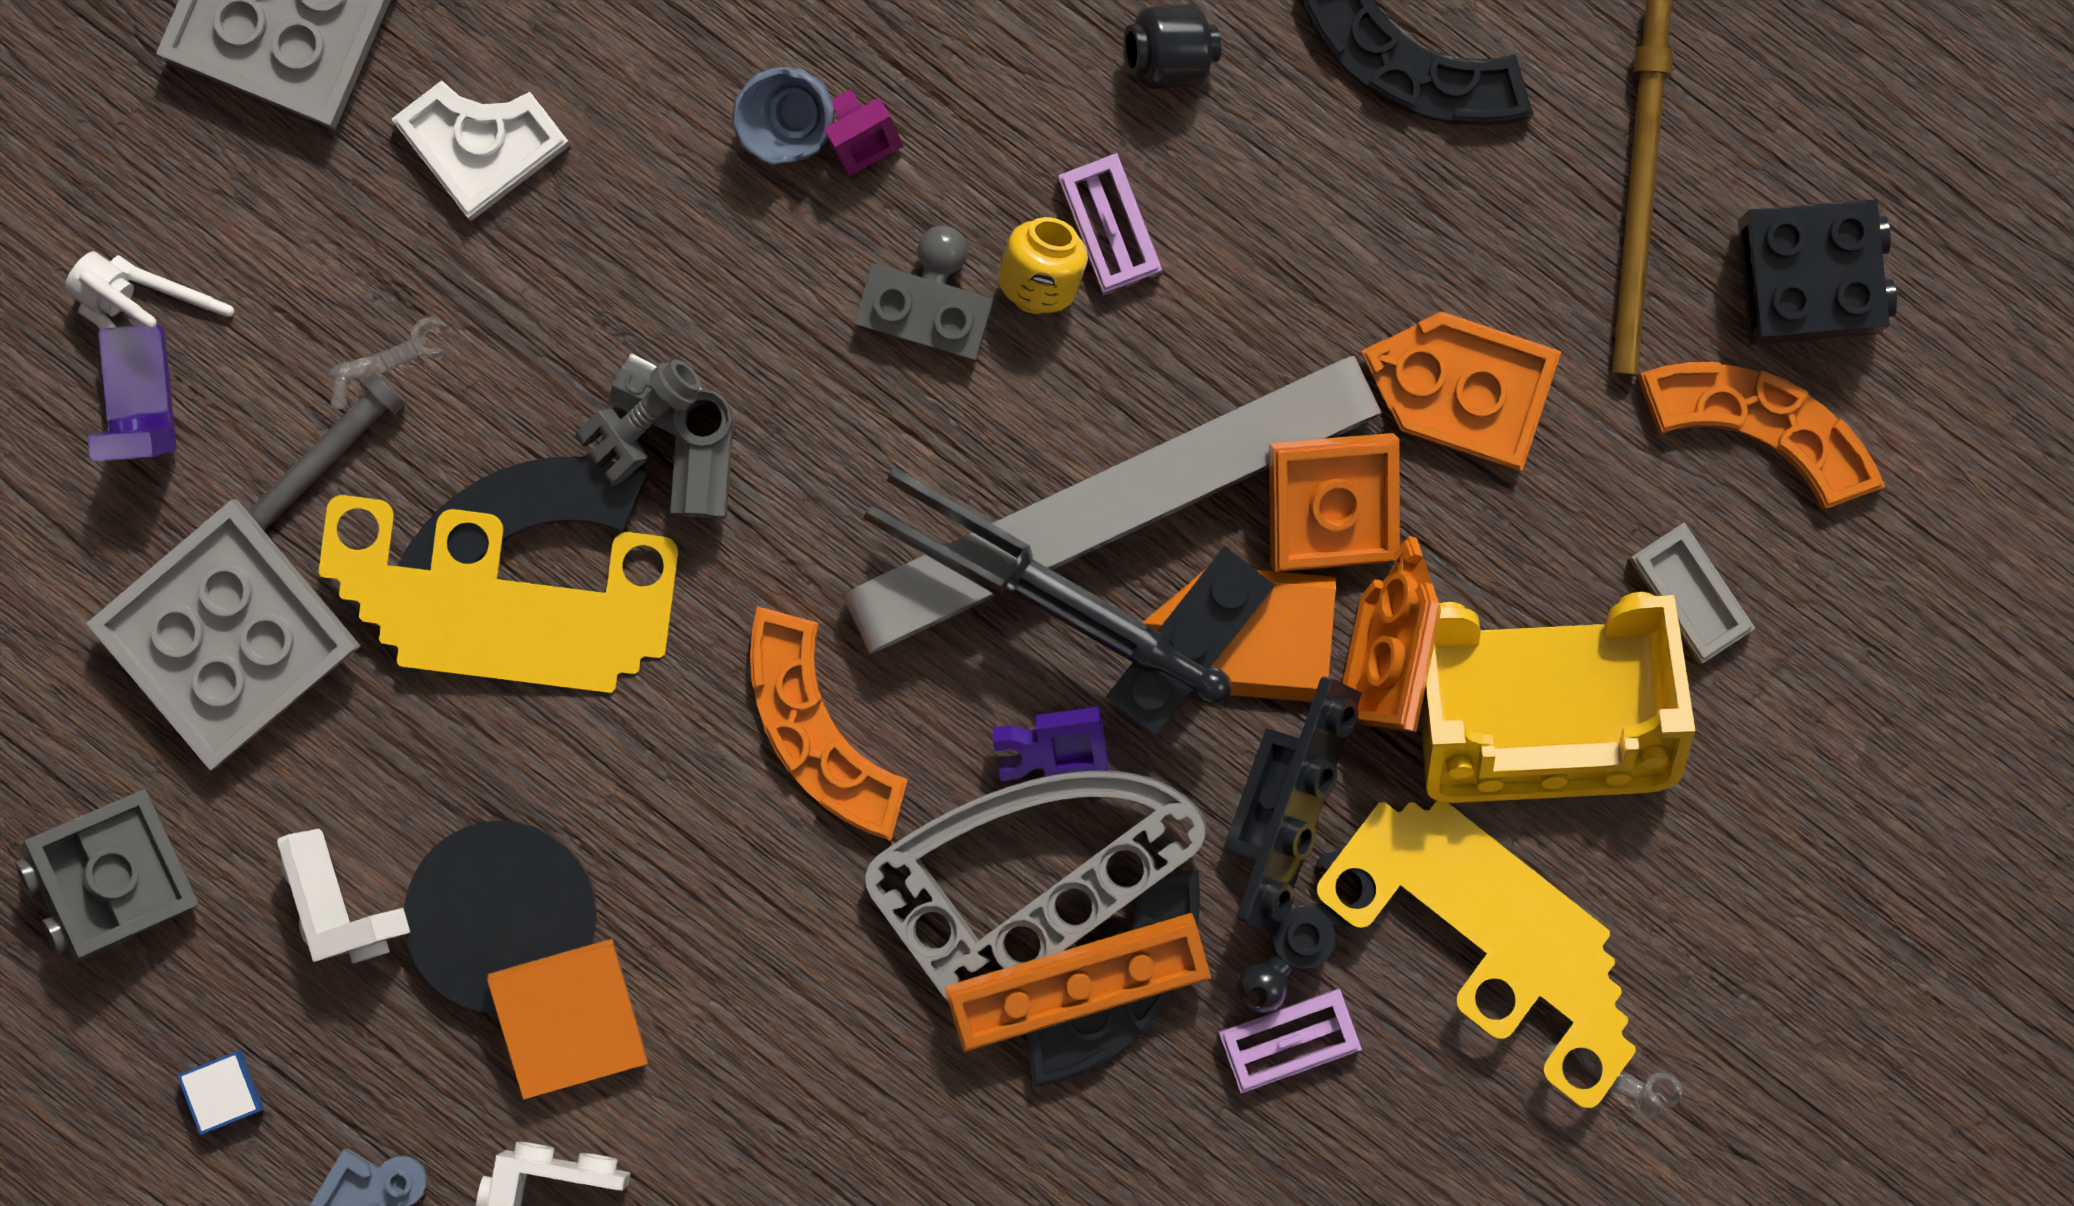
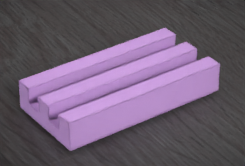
[1058,153,1162,296]
[1218,988,1362,1093]

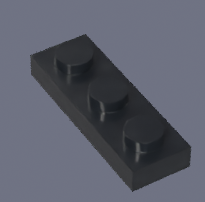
[1105,545,1275,737]

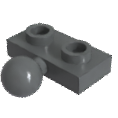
[854,225,995,360]

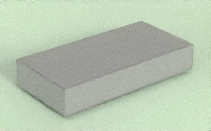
[1628,522,1756,664]

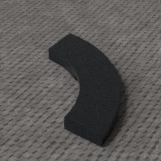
[1301,0,1533,126]
[397,456,650,571]
[1027,870,1200,1087]

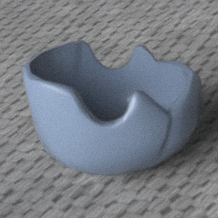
[732,67,835,165]

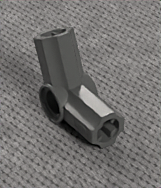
[607,353,736,519]

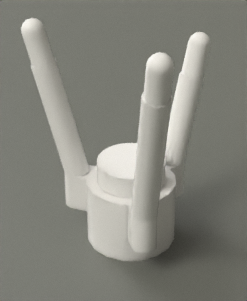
[65,251,234,330]

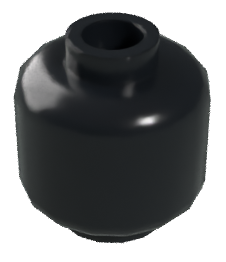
[1123,4,1221,89]

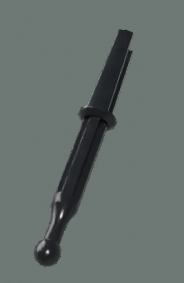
[863,467,1231,705]

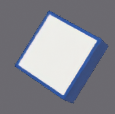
[177,1050,264,1135]

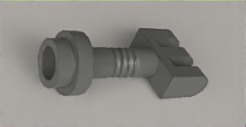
[575,359,701,487]

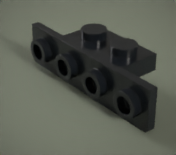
[1224,676,1362,935]

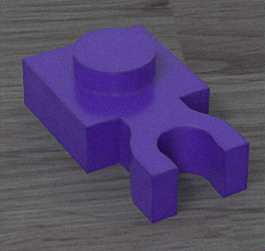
[993,707,1109,781]

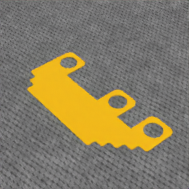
[318,495,678,693]
[1317,801,1636,1108]

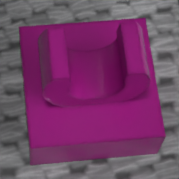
[824,89,903,177]

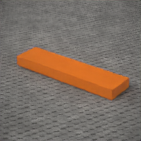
[945,913,1211,1052]

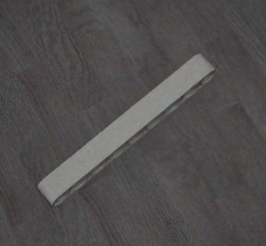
[842,356,1382,654]

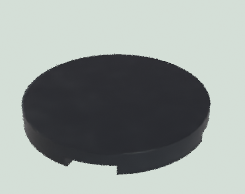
[404,821,597,1013]

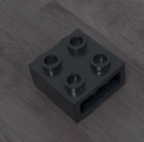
[1737,199,1897,345]

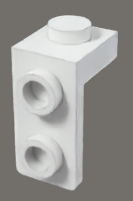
[277,829,411,964]
[476,1142,631,1206]

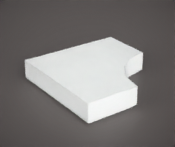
[392,81,571,221]

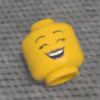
[998,217,1088,314]

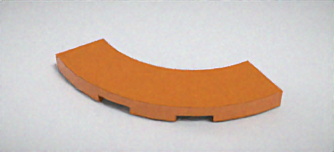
[1637,362,1886,510]
[750,606,909,841]

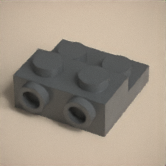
[15,789,199,964]

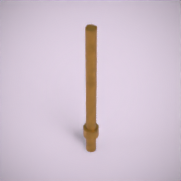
[1612,0,1674,376]

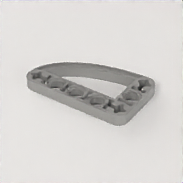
[865,770,1207,1003]

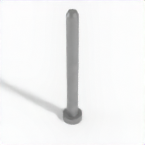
[247,371,407,531]

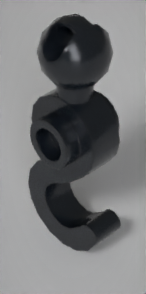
[1237,850,1376,1013]

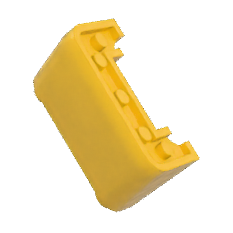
[1421,592,1695,803]

